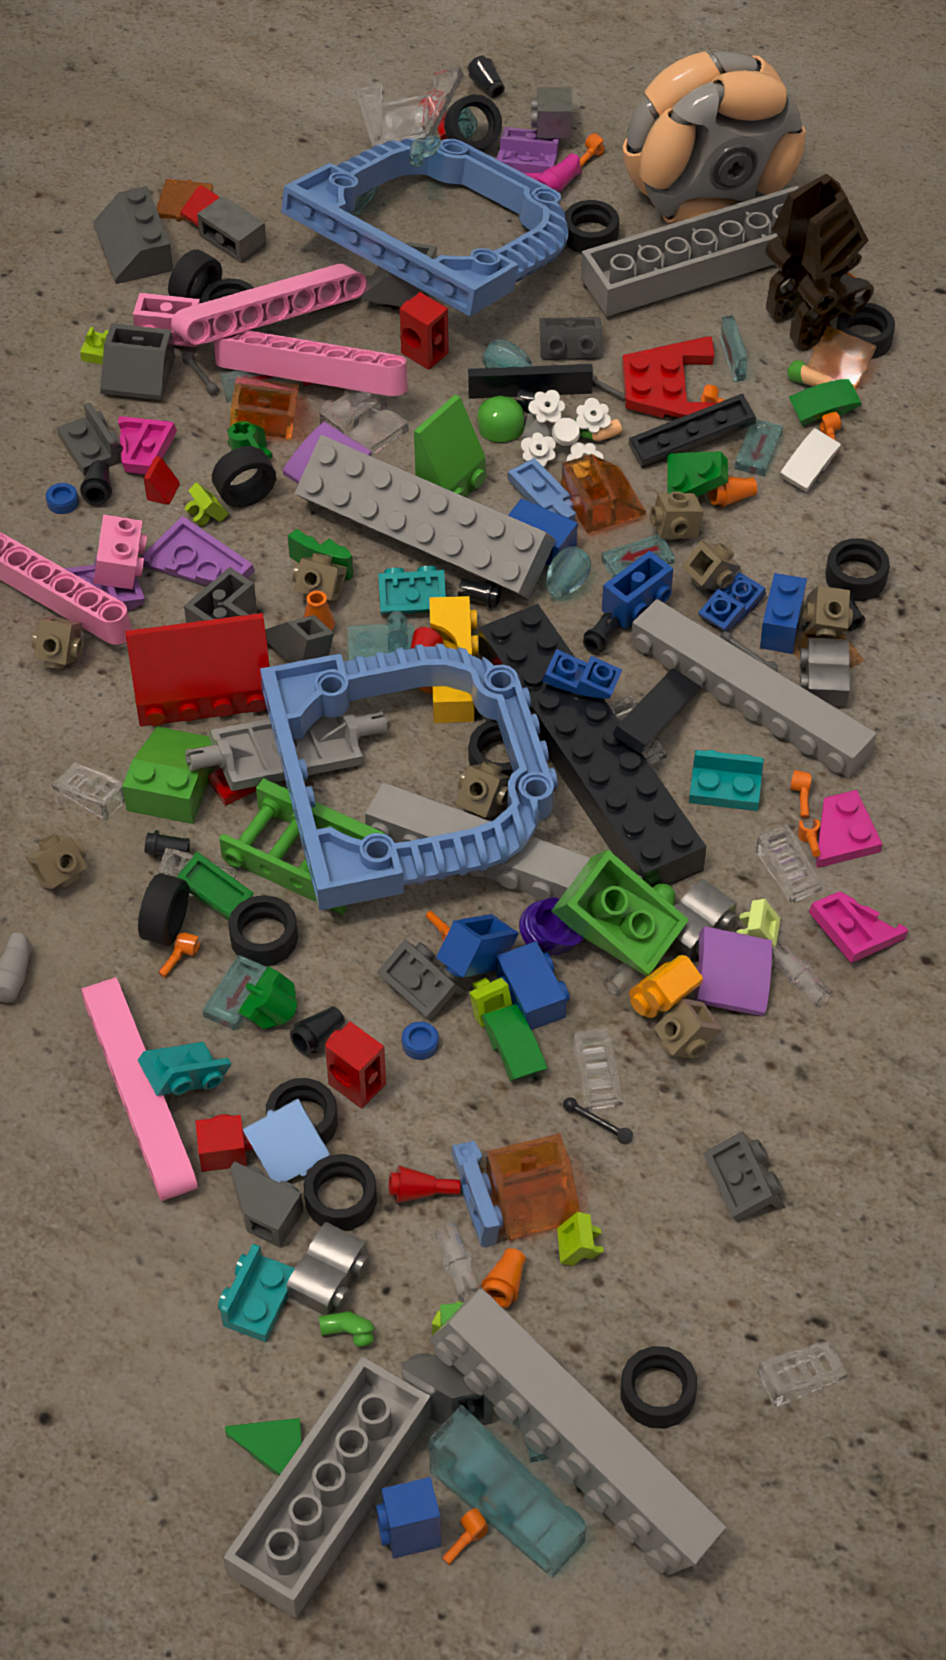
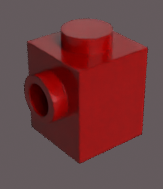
[195,1114,253,1172]

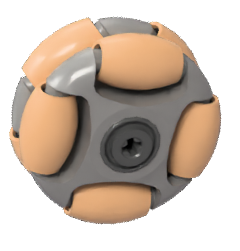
[623,51,806,224]

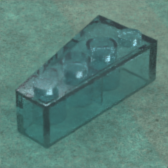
[428,1405,586,1578]

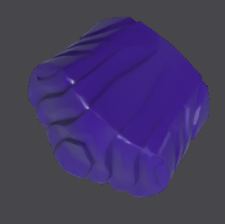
[519,897,583,956]

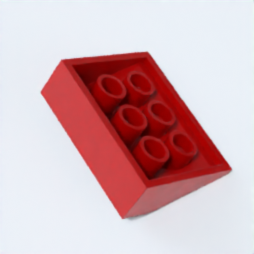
[125,613,270,727]

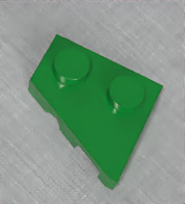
[667,451,728,497]

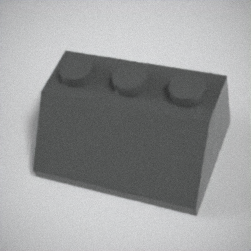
[93,186,173,284]

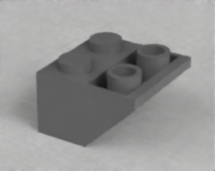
[362,242,437,307]
[100,323,175,400]
[401,1353,492,1432]

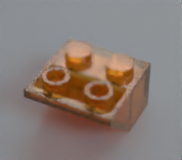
[230,376,299,439]
[561,454,646,533]
[486,1133,580,1239]

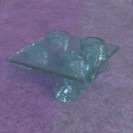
[347,611,414,661]

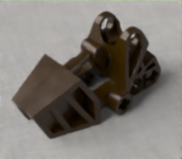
[766,174,874,351]

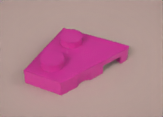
[118,416,177,474]
[816,790,882,868]
[809,891,908,963]

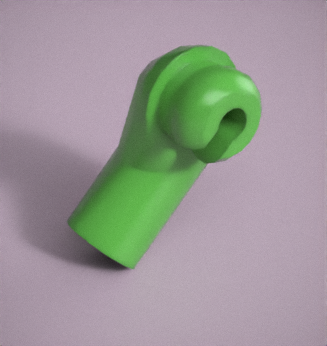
[319,1311,375,1347]

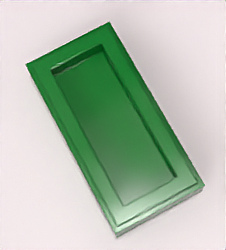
[177,851,254,921]

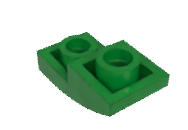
[789,378,862,427]
[288,529,353,580]
[481,1004,547,1082]

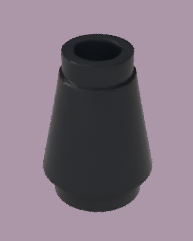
[468,55,505,98]
[80,460,112,506]
[290,1006,345,1055]

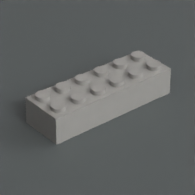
[223,1356,431,1618]

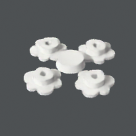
[521,390,611,476]

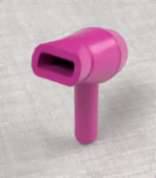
[524,153,582,193]

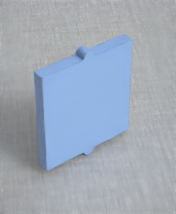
[243,1098,330,1182]

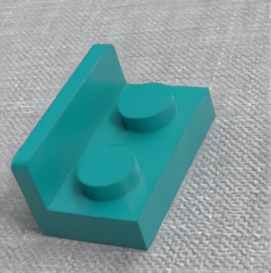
[378,566,446,615]
[689,750,764,811]
[137,1042,232,1096]
[218,1244,295,1343]

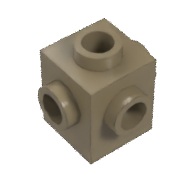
[650,491,704,540]
[681,541,741,591]
[292,553,347,601]
[802,586,853,639]
[32,616,83,669]
[455,761,510,818]
[25,833,88,889]
[654,999,722,1059]

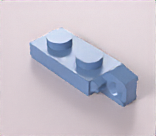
[508,458,576,521]
[451,1141,503,1247]

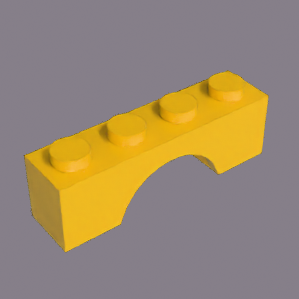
[429,596,478,723]

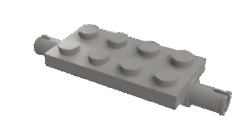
[185,711,387,791]

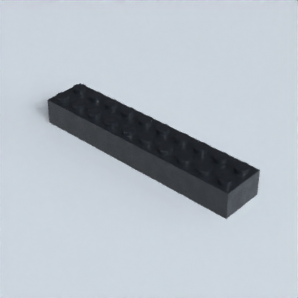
[479,604,707,888]

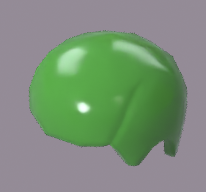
[477,396,524,442]

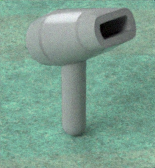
[0,933,33,1003]

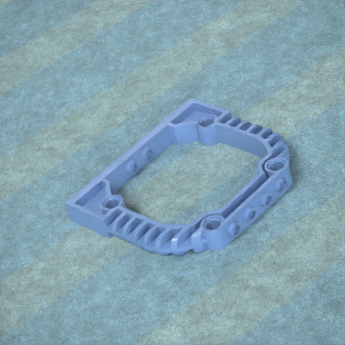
[281,139,568,316]
[260,643,558,910]

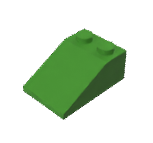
[414,394,487,497]
[122,727,214,824]
[551,850,689,976]

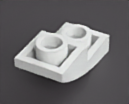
[780,428,841,493]

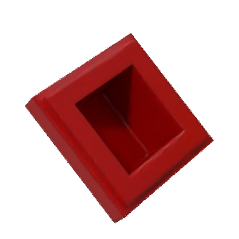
[180,185,220,227]
[144,456,180,505]

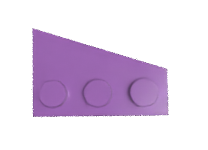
[141,516,255,586]

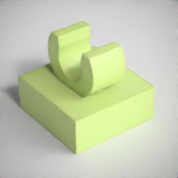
[737,899,781,949]

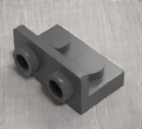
[539,317,602,359]
[57,402,120,477]
[377,939,466,1020]
[703,1131,784,1222]

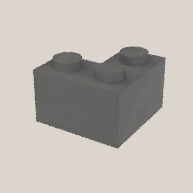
[184,567,257,623]

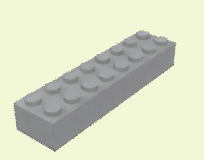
[581,186,799,317]
[294,435,556,599]
[429,1288,726,1575]

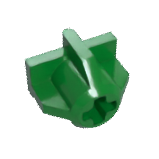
[227,421,273,459]
[237,966,297,1029]

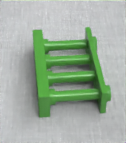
[219,778,385,914]

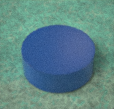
[46,483,79,514]
[402,1022,439,1060]

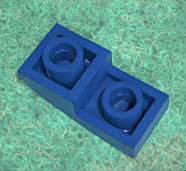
[698,572,766,631]
[542,649,622,699]

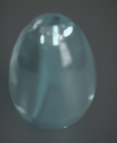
[482,339,533,368]
[546,546,591,597]

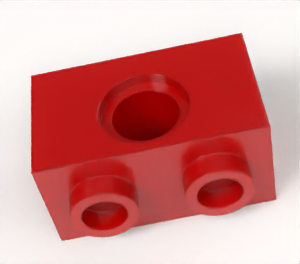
[399,292,449,370]
[325,1021,386,1109]

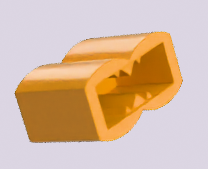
[629,955,703,1018]

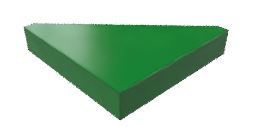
[225,1418,302,1476]

